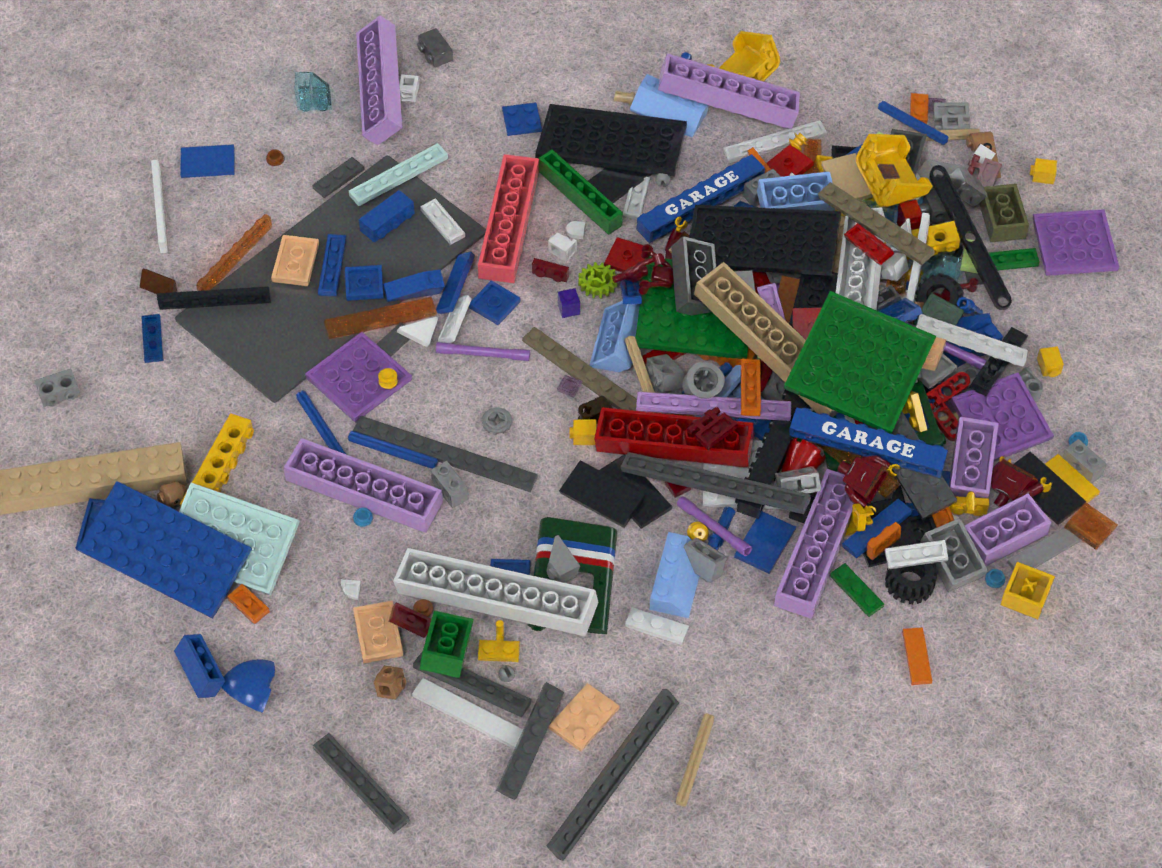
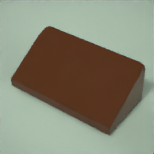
[140,268,177,294]

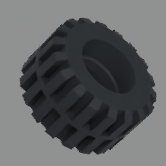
[915,273,964,308]
[885,563,938,605]

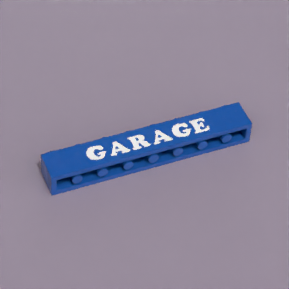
[636,154,765,243]
[789,407,948,478]

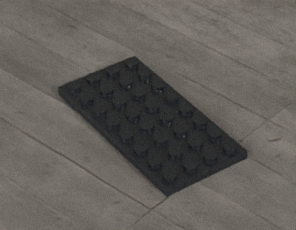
[535,104,687,177]
[689,205,841,276]

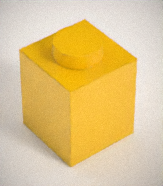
[1029,158,1057,184]
[1037,346,1064,377]
[569,419,596,445]

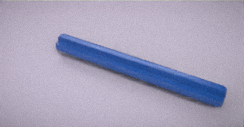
[878,101,949,145]
[296,390,346,454]
[348,431,438,469]

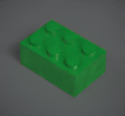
[420,611,474,678]

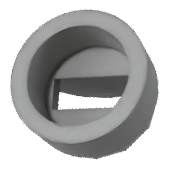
[656,173,671,187]
[498,665,515,682]

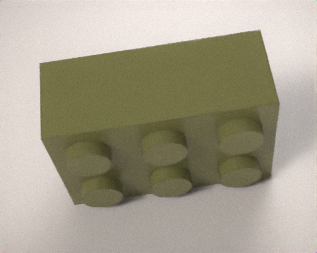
[979,184,1029,242]

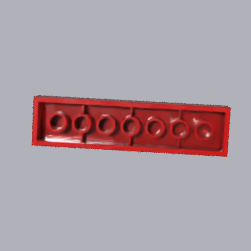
[594,407,755,468]

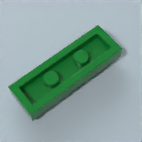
[989,248,1040,271]
[830,563,884,617]

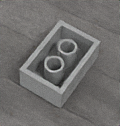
[921,518,988,592]

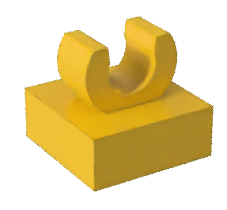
[851,504,874,531]

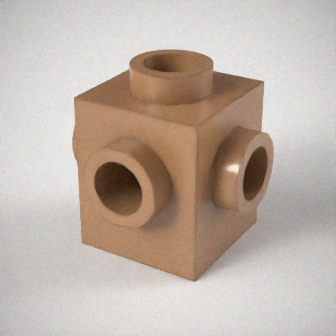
[373,665,406,700]

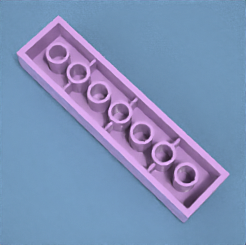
[356,15,402,145]
[658,53,800,129]
[284,438,443,533]
[774,469,854,619]

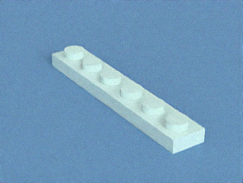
[349,143,448,206]

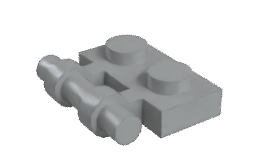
[933,102,970,130]

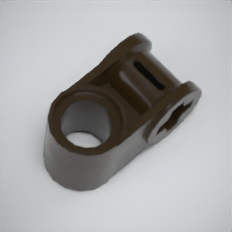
[578,396,613,424]

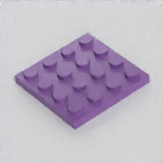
[1032,209,1119,276]
[305,332,412,423]
[950,373,1054,462]

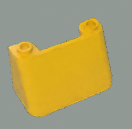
[707,31,780,82]
[856,134,932,207]

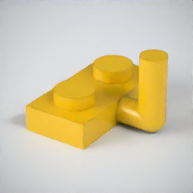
[902,391,927,432]
[949,491,989,516]
[478,620,520,662]

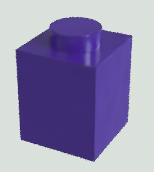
[558,288,580,318]

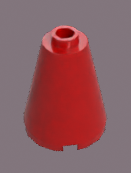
[781,438,826,472]

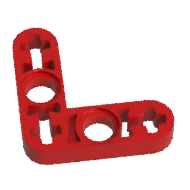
[926,372,970,441]

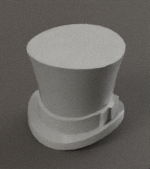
[682,362,725,399]

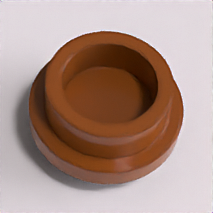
[266,149,284,166]
[413,599,433,617]

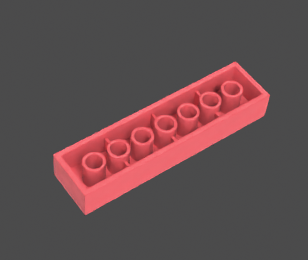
[478,154,539,283]

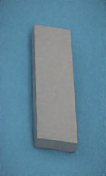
[1008,524,1082,570]

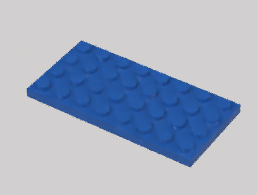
[77,481,252,619]

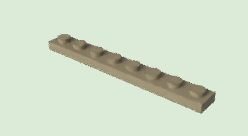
[818,182,935,265]
[522,327,637,411]

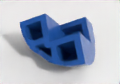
[222,659,275,713]

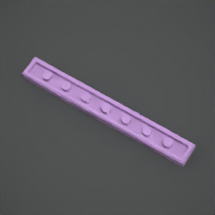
[636,392,791,421]

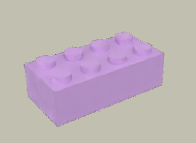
[949,417,999,498]
[965,493,1051,566]

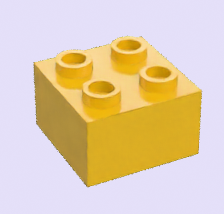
[1000,562,1055,620]

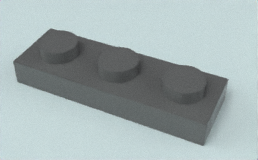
[312,157,365,198]

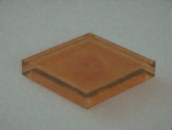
[1064,503,1118,550]

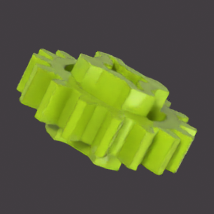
[578,262,618,299]

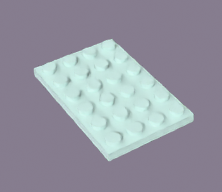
[179,483,300,595]

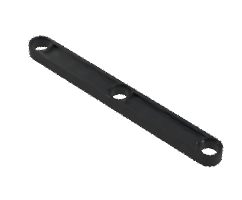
[929,165,1012,310]

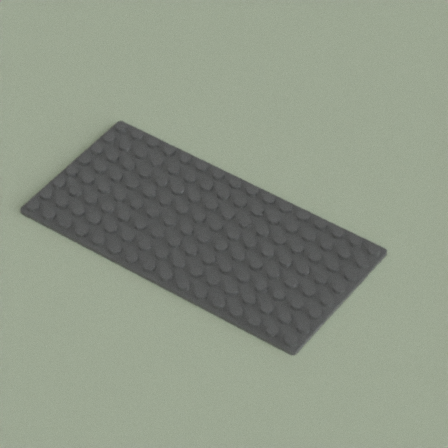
[175,155,486,403]

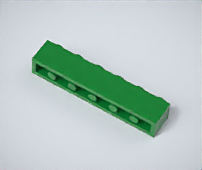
[538,150,623,235]

